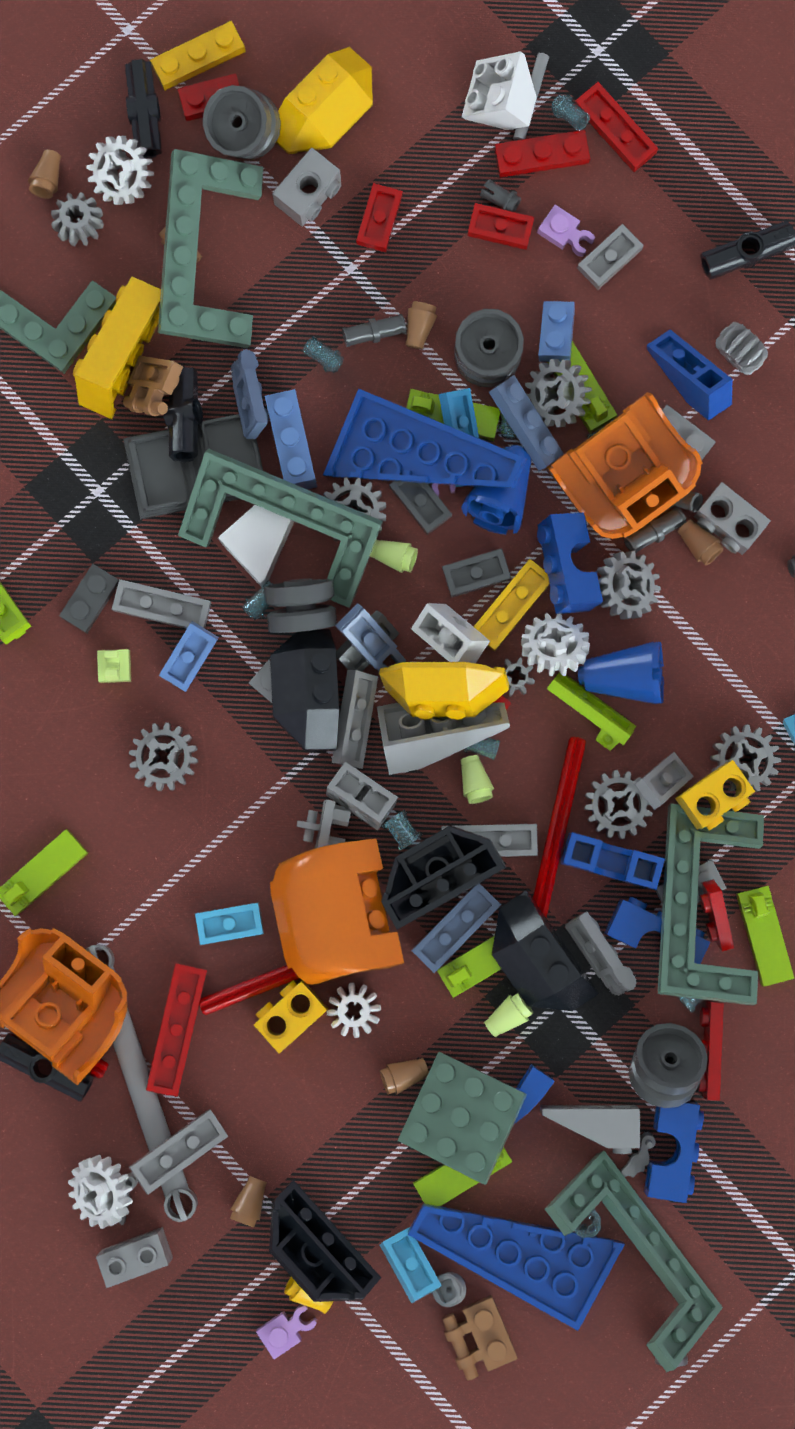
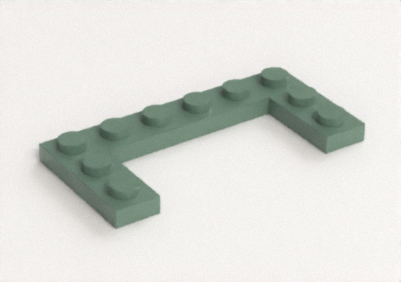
[158,149,264,348]
[0,280,116,374]
[178,449,383,608]
[658,803,764,1005]
[545,1150,723,1372]

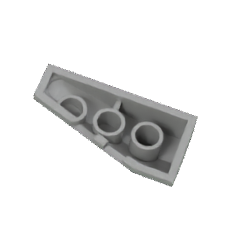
[377,703,510,775]

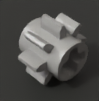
[504,657,535,697]

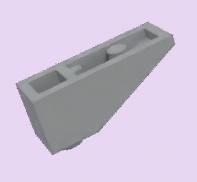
[540,1105,640,1154]

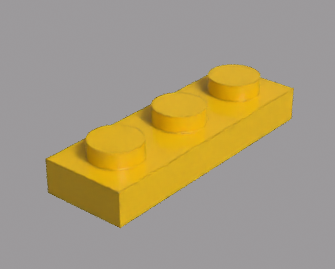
[150,20,246,91]
[474,559,550,652]

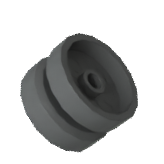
[203,85,281,160]
[454,309,524,387]
[263,578,338,633]
[628,1023,708,1108]

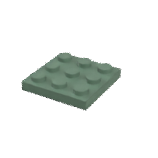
[398,1052,527,1185]

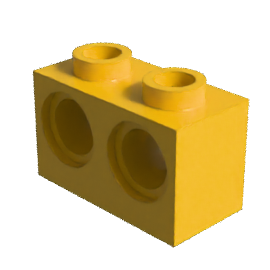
[675,760,755,830]
[254,980,328,1053]

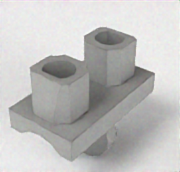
[296,800,351,848]

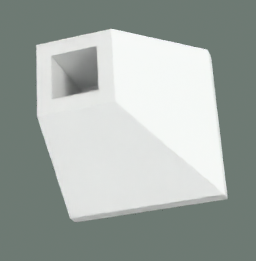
[462,51,537,130]

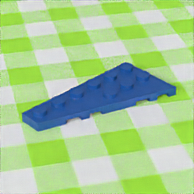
[323,388,527,489]
[408,1203,625,1331]

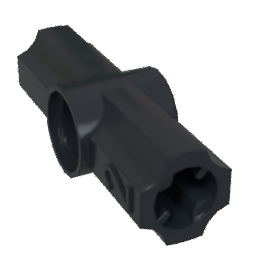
[125,59,162,159]
[700,220,795,280]
[164,366,203,463]
[0,1032,95,1102]

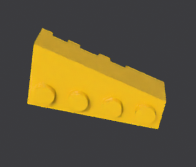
[73,277,161,419]

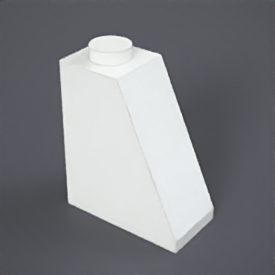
[218,505,295,589]

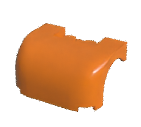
[546,392,703,539]
[270,838,404,985]
[0,928,127,1086]

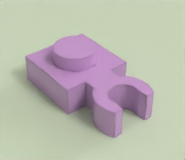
[537,205,595,257]
[256,1304,317,1359]

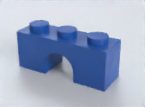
[537,512,603,614]
[560,832,665,890]
[604,897,710,964]
[644,1101,704,1203]

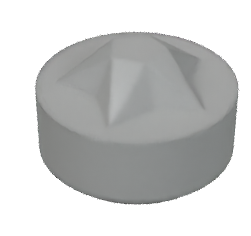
[432,1272,466,1307]

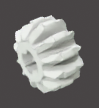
[327,983,381,1038]

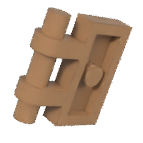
[123,356,183,416]
[442,1295,518,1381]

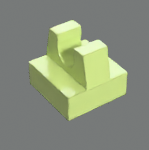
[97,649,131,683]

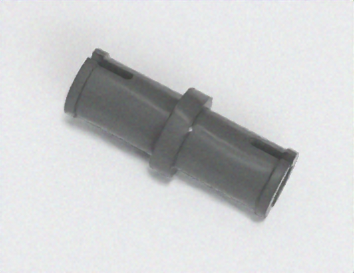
[342,314,407,347]
[623,507,686,554]

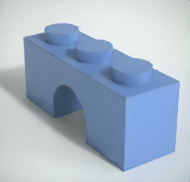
[265,389,317,490]

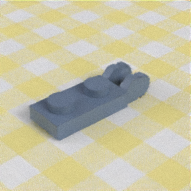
[230,349,268,439]
[335,603,406,671]

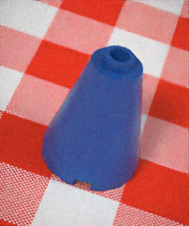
[461,445,532,535]
[578,641,664,704]

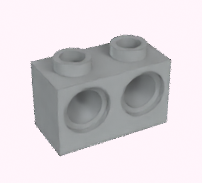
[694,482,771,555]
[326,762,398,830]
[96,1227,173,1288]

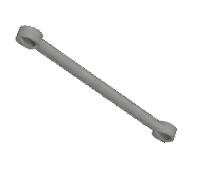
[85,944,198,1222]

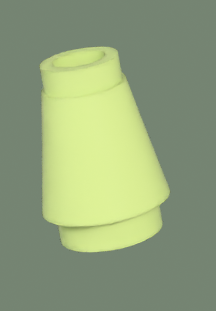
[370,539,418,573]
[460,755,494,804]
[484,993,533,1037]

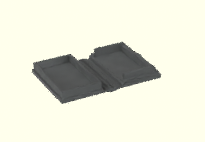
[123,414,263,520]

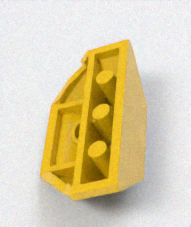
[276,47,373,154]
[379,662,509,720]

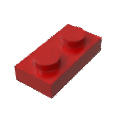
[177,73,239,122]
[356,183,403,252]
[467,203,535,250]
[699,879,734,952]

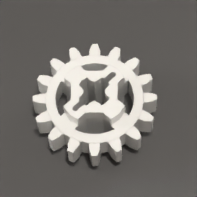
[86,136,154,205]
[521,613,590,676]
[68,1155,133,1229]

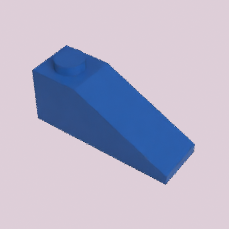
[647,329,733,421]

